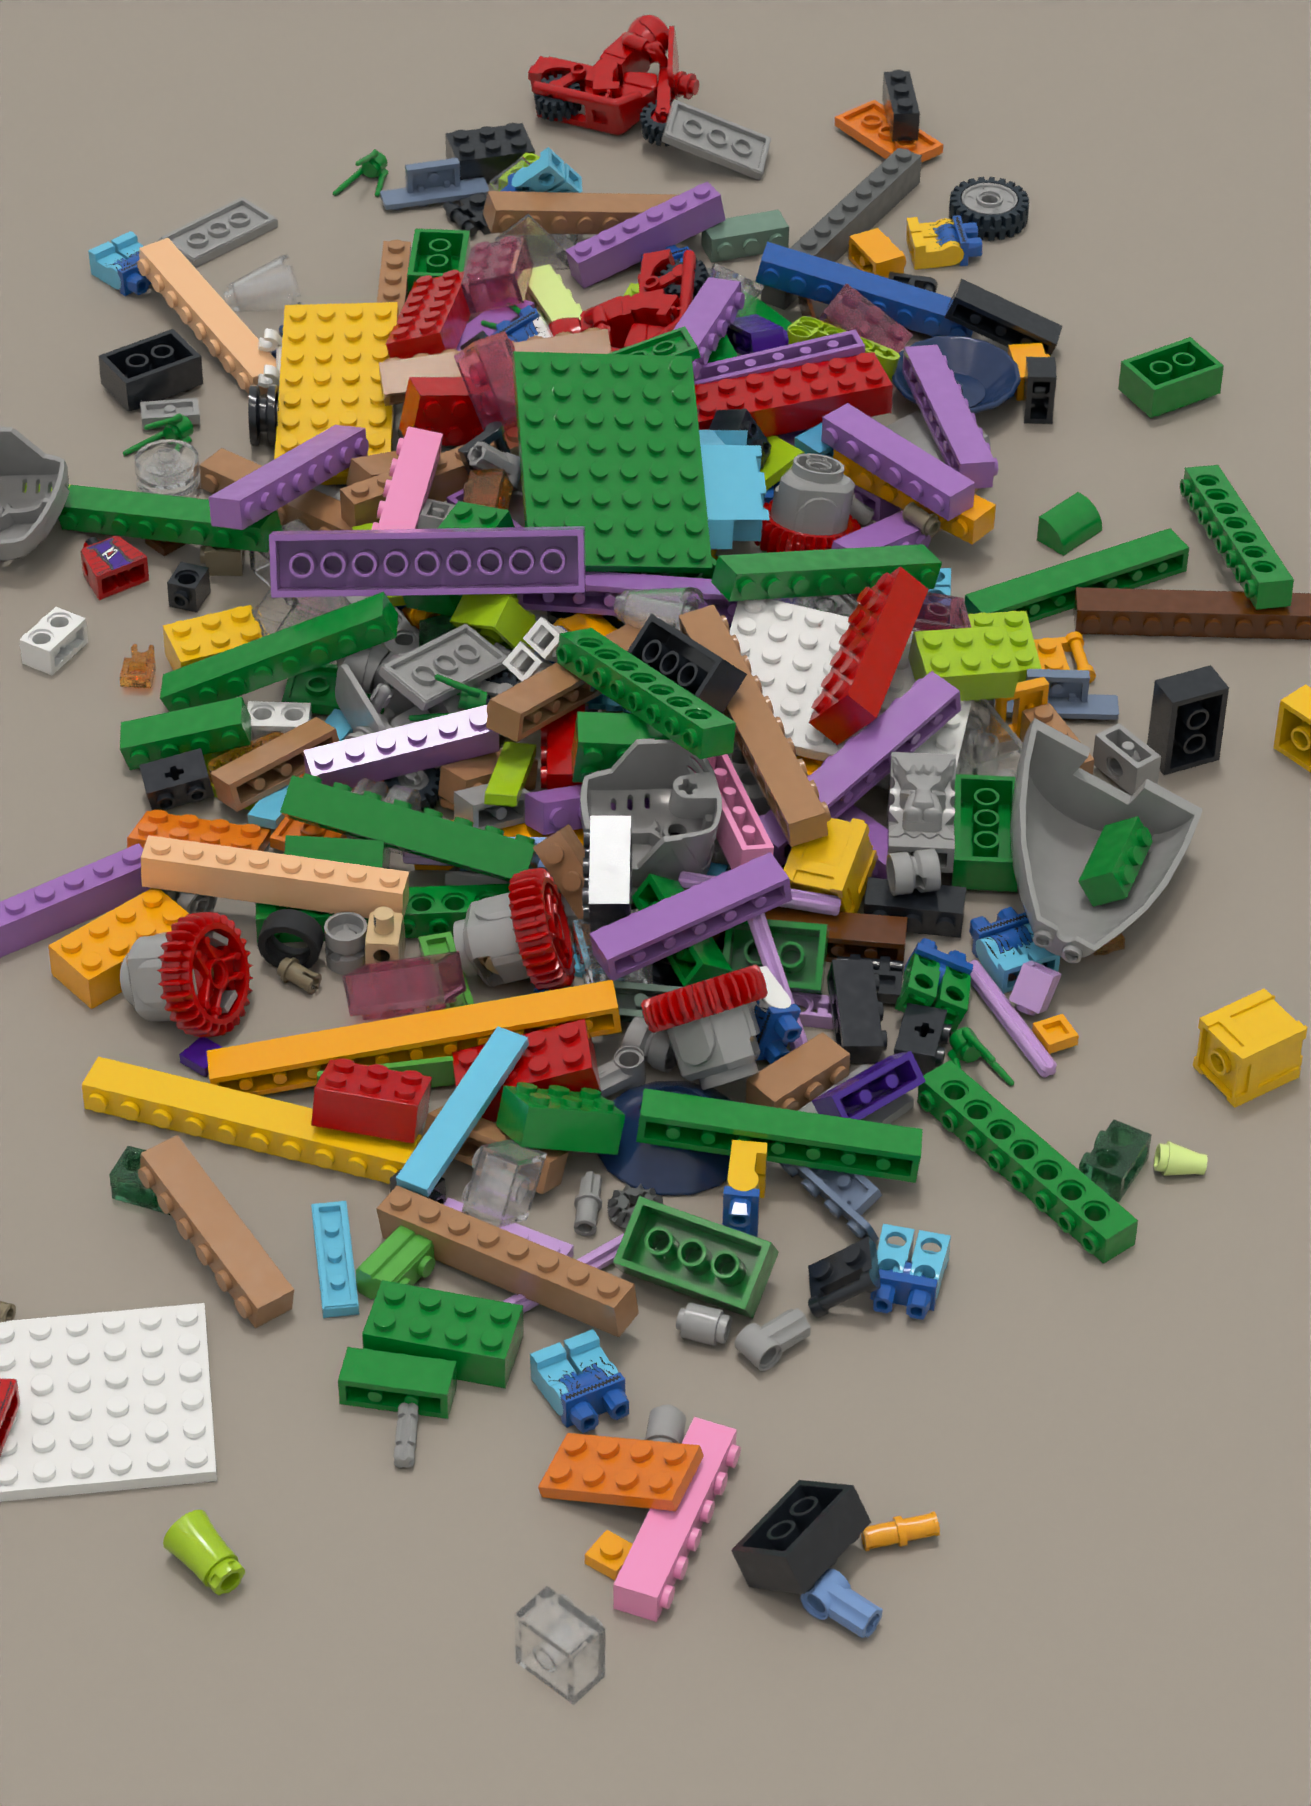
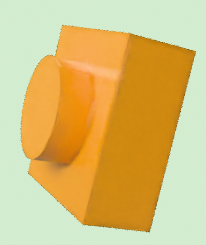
[1032,1014,1079,1054]
[585,1530,633,1581]

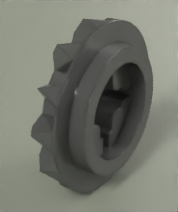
[607,1184,663,1229]

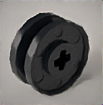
[248,384,279,446]

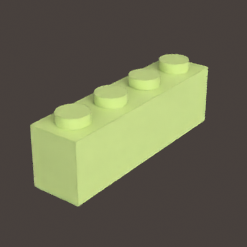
[519,264,582,325]

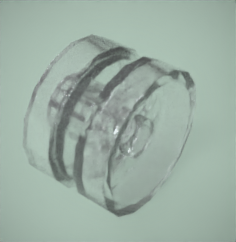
[135,439,201,498]

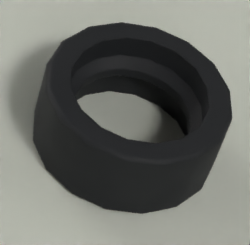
[257,909,324,969]

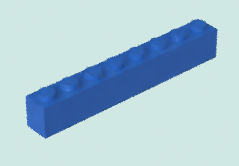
[755,242,973,338]

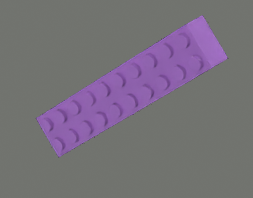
[269,526,586,598]

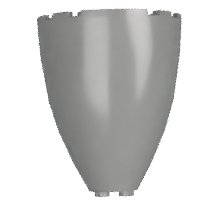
[1010,718,1203,963]

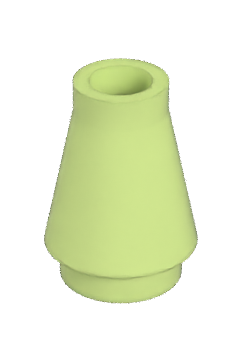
[1154,1141,1208,1176]

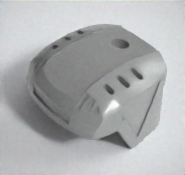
[0,427,69,561]
[580,739,722,887]

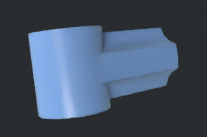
[800,1568,883,1638]

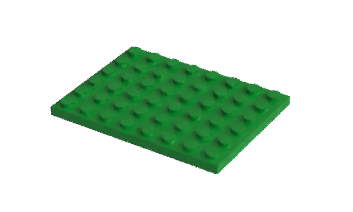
[512,351,713,574]

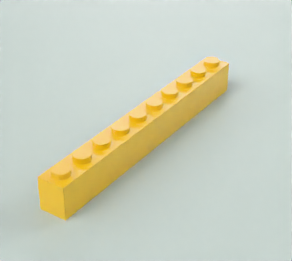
[82,1056,422,1184]

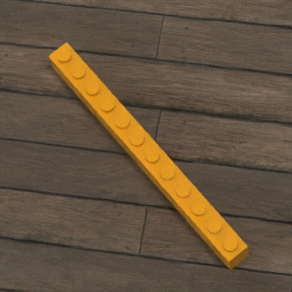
[207,980,622,1096]

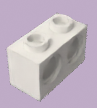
[19,607,88,675]
[246,701,312,750]

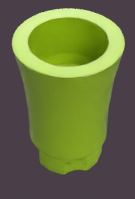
[163,1510,245,1595]

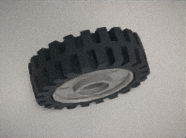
[949,177,1029,241]

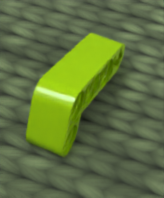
[787,316,900,382]

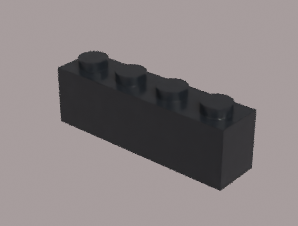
[944,279,1062,356]

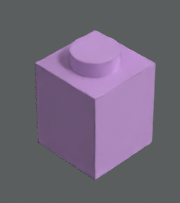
[1009,960,1062,1016]

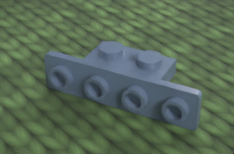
[380,158,489,210]
[993,669,1119,720]
[779,1163,882,1243]

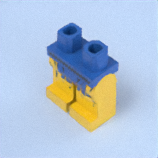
[906,216,983,270]
[722,1140,768,1237]

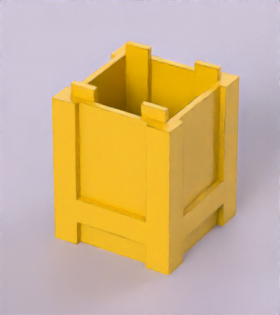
[783,818,878,913]
[1193,988,1308,1108]

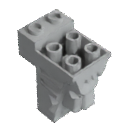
[887,752,956,873]

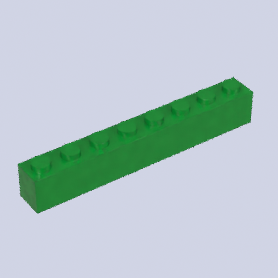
[58,485,283,553]
[963,528,1189,623]
[711,544,942,602]
[160,592,398,712]
[280,773,540,882]
[636,1088,923,1183]

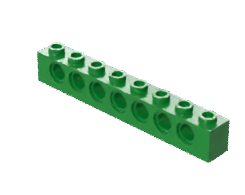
[1180,465,1294,609]
[556,628,736,759]
[256,884,510,944]
[917,1060,1138,1264]

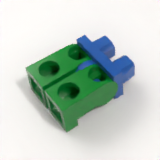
[895,938,973,1032]

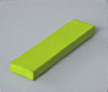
[484,742,537,807]

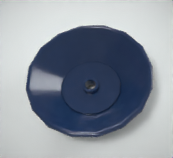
[892,336,1021,413]
[597,1081,732,1196]

